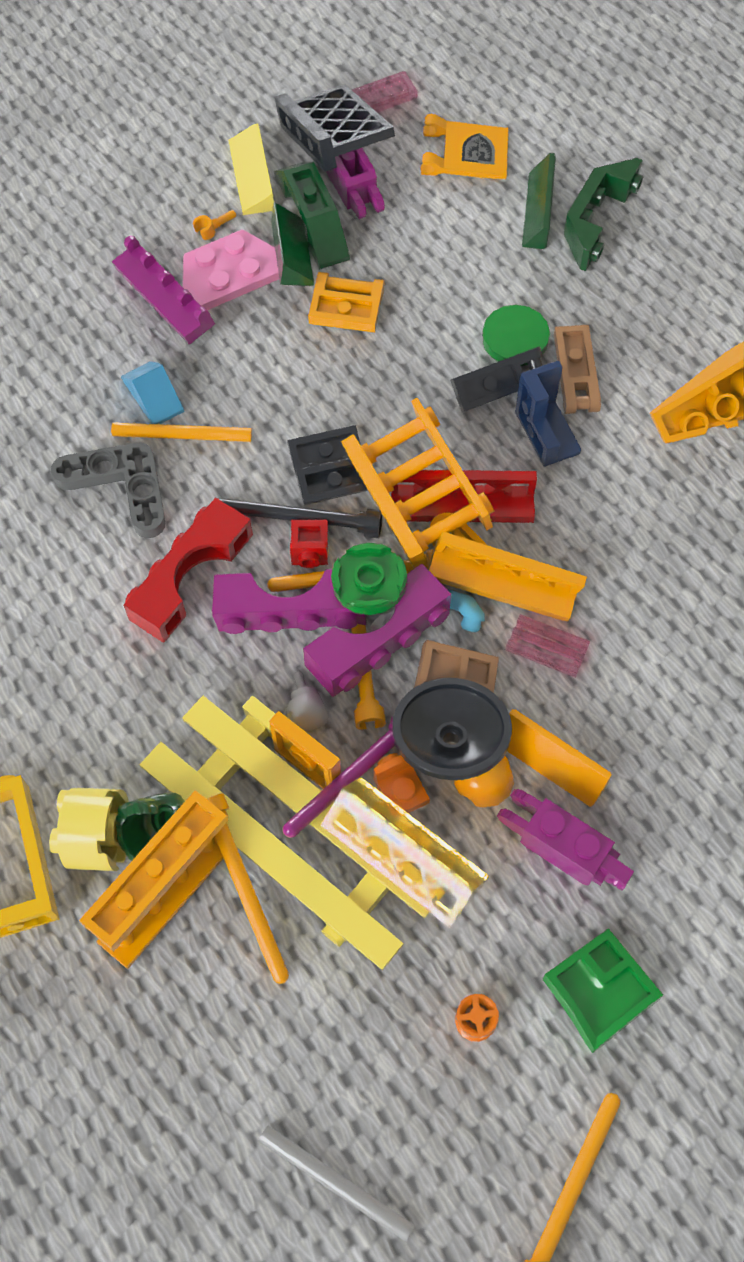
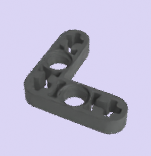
[51,443,166,538]

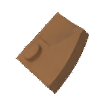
[414,640,499,693]

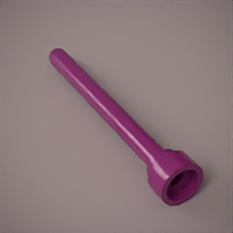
[283,717,395,838]

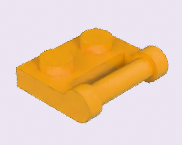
[308,272,385,332]

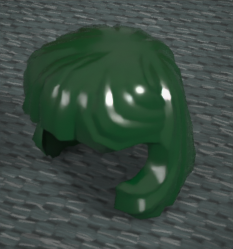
[116,793,185,861]

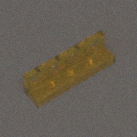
[321,777,489,928]

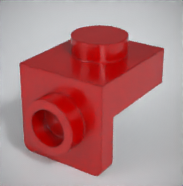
[290,520,328,568]

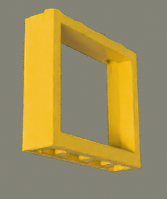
[0,775,60,938]

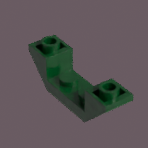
[564,158,644,271]
[274,162,350,270]

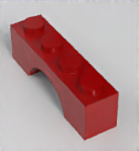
[123,497,253,643]

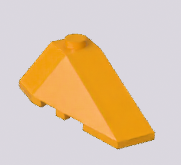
[650,341,744,444]

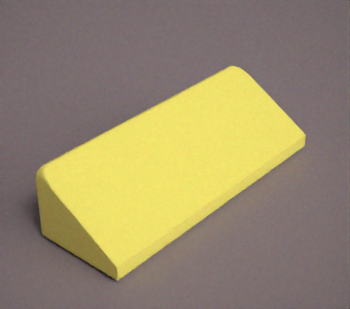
[229,124,274,215]

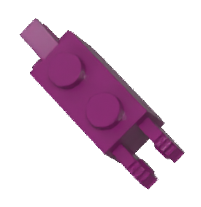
[326,141,385,219]
[496,788,634,891]

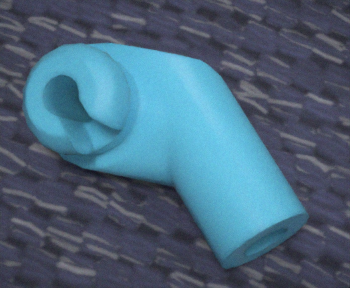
[447,589,485,632]

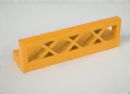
[428,531,587,621]

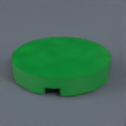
[482,304,550,366]
[331,542,408,615]

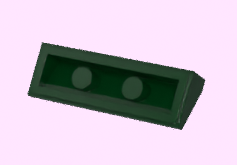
[522,153,556,249]
[271,203,314,286]

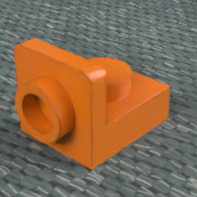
[373,753,430,820]

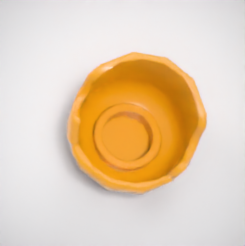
[454,756,514,808]

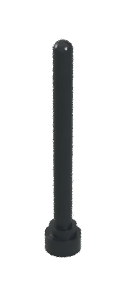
[217,498,383,539]

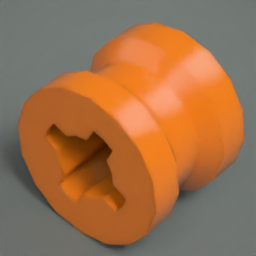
[455,994,499,1042]

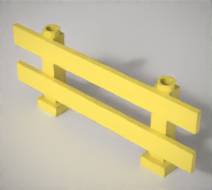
[139,695,446,971]

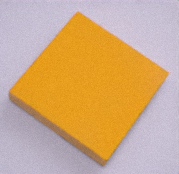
[269,711,341,789]

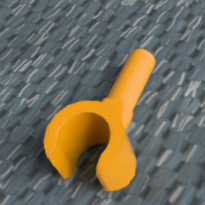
[193,210,236,240]

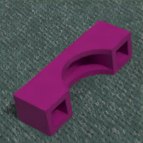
[303,564,451,697]
[212,569,367,634]

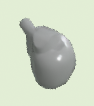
[285,671,329,732]

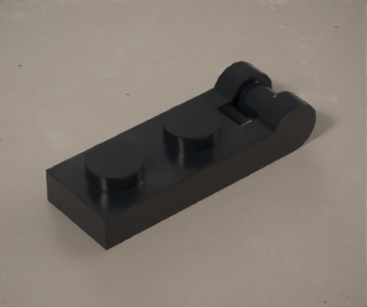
[450,346,543,412]

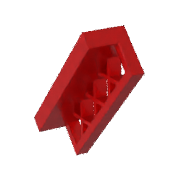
[391,469,537,523]

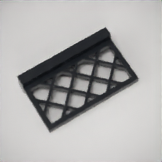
[274,85,395,172]

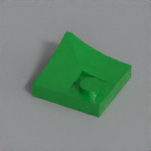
[542,928,663,1053]

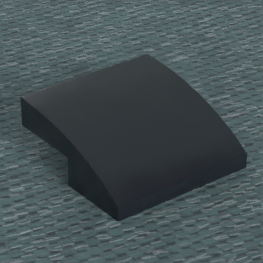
[287,425,368,505]

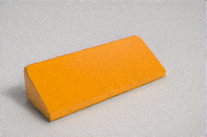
[507,709,612,807]

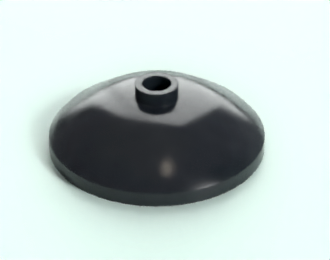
[392,678,512,780]

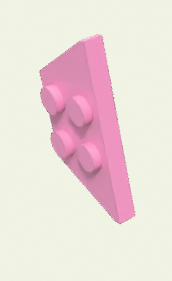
[183,229,279,310]

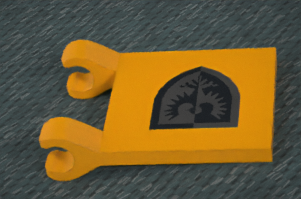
[420,114,508,179]

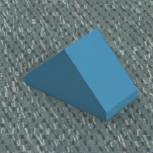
[121,361,184,424]

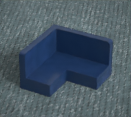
[515,361,581,467]

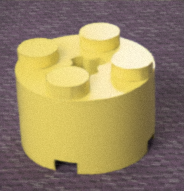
[49,788,129,871]

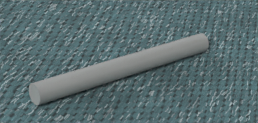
[259,1126,415,1242]

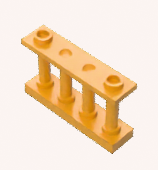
[341,398,494,569]
[79,790,228,969]

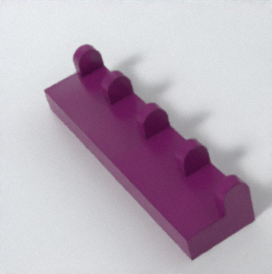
[111,235,215,345]

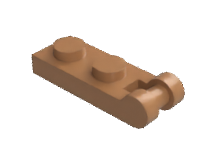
[554,325,601,414]

